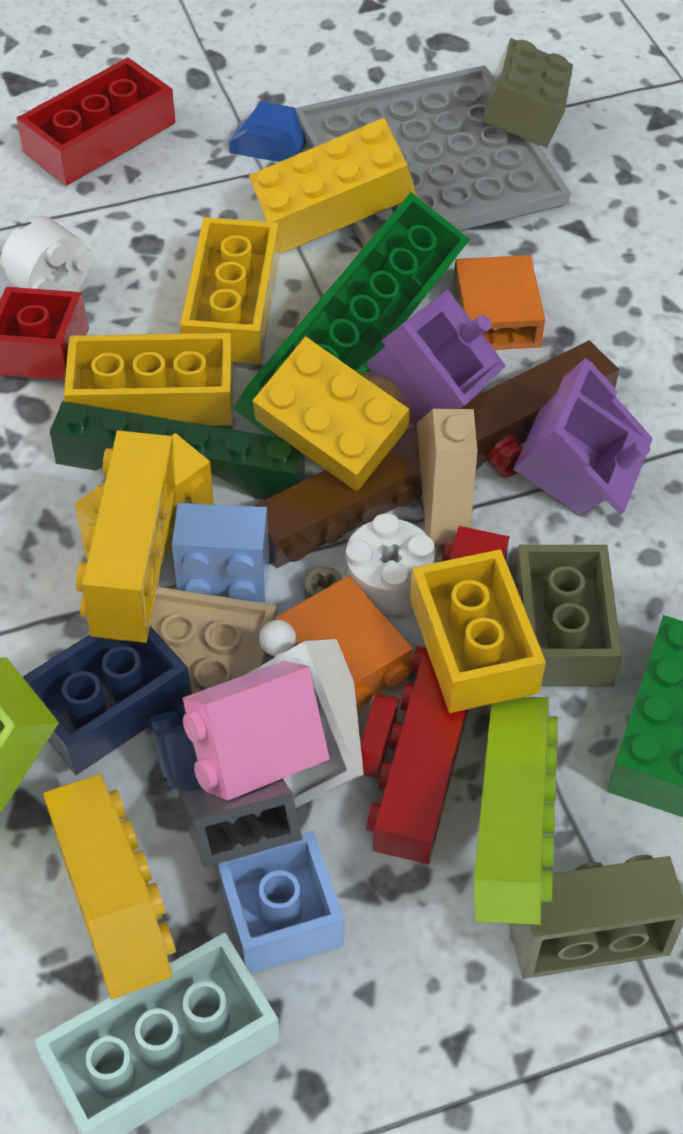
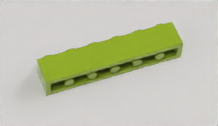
[474,697,558,925]

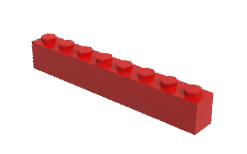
[366,526,510,865]

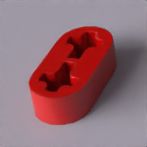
[360,693,400,779]

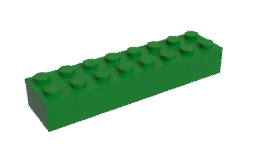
[233,192,470,438]

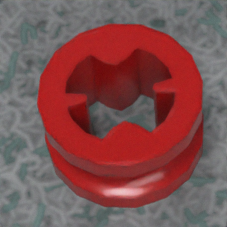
[488,436,523,478]

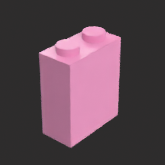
[183,660,330,801]

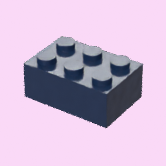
[23,626,192,775]

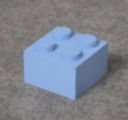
[172,503,269,602]
[217,831,344,974]

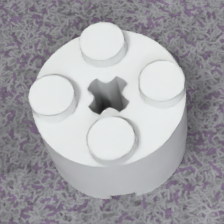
[0,216,94,292]
[345,513,434,618]

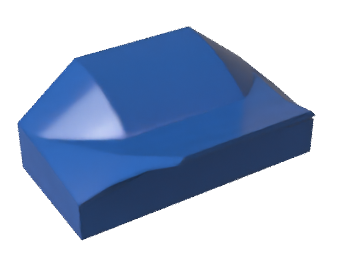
[229,101,306,162]

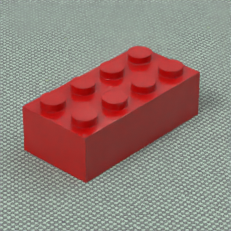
[16,57,176,186]

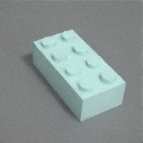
[34,932,280,1134]

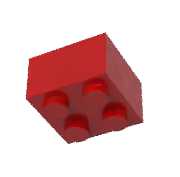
[0,287,89,381]

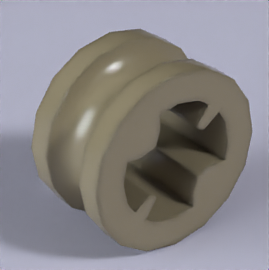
[304,567,343,600]

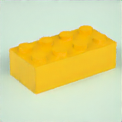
[249,118,417,253]
[180,217,280,364]
[64,333,233,426]
[76,430,176,643]
[43,773,176,1000]

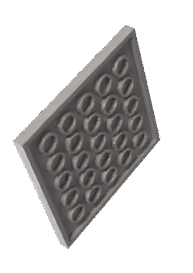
[295,65,571,247]

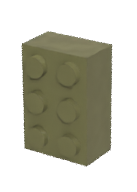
[482,38,573,148]
[514,545,622,686]
[509,855,683,979]

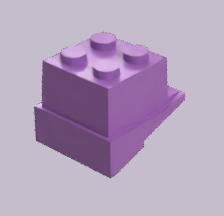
[366,289,506,426]
[513,358,653,515]

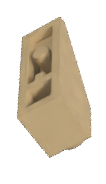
[417,409,477,547]

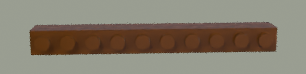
[254,340,619,568]

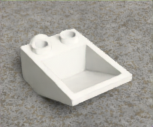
[245,620,364,808]

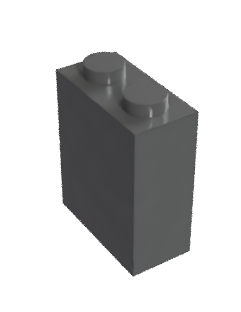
[177,779,303,868]

